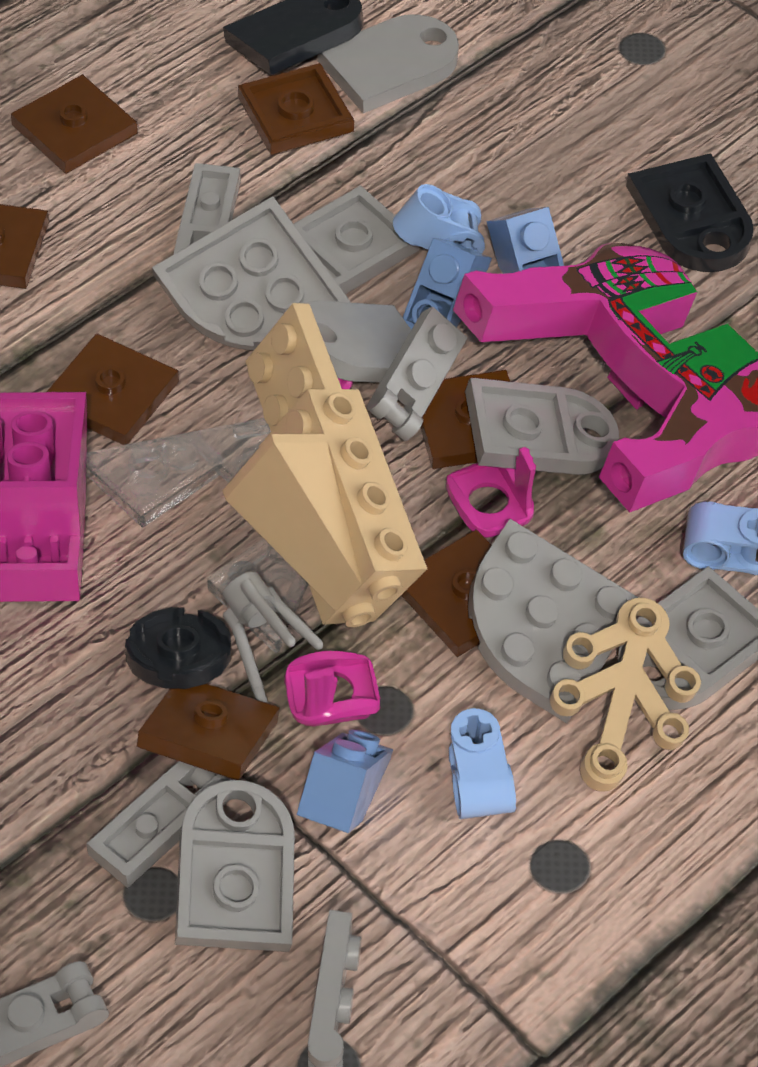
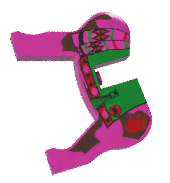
[453,243,758,513]

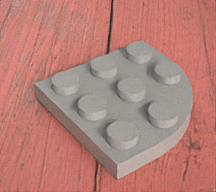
[152,196,351,350]
[468,519,639,724]

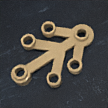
[550,598,701,792]

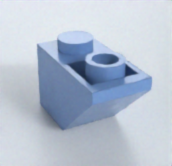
[486,207,564,274]
[403,238,492,330]
[296,730,393,833]

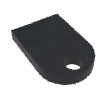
[223,0,364,75]
[626,153,753,272]

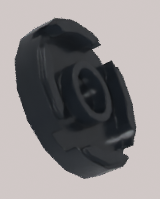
[125,607,231,689]

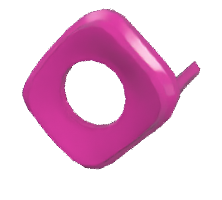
[446,447,536,538]
[284,651,380,727]

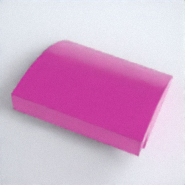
[0,392,87,602]

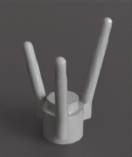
[223,572,323,703]

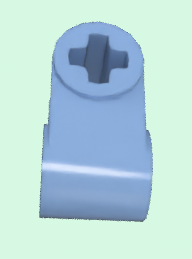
[393,184,485,253]
[683,502,758,575]
[449,708,516,819]

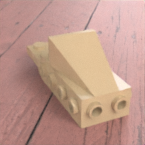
[222,303,427,627]

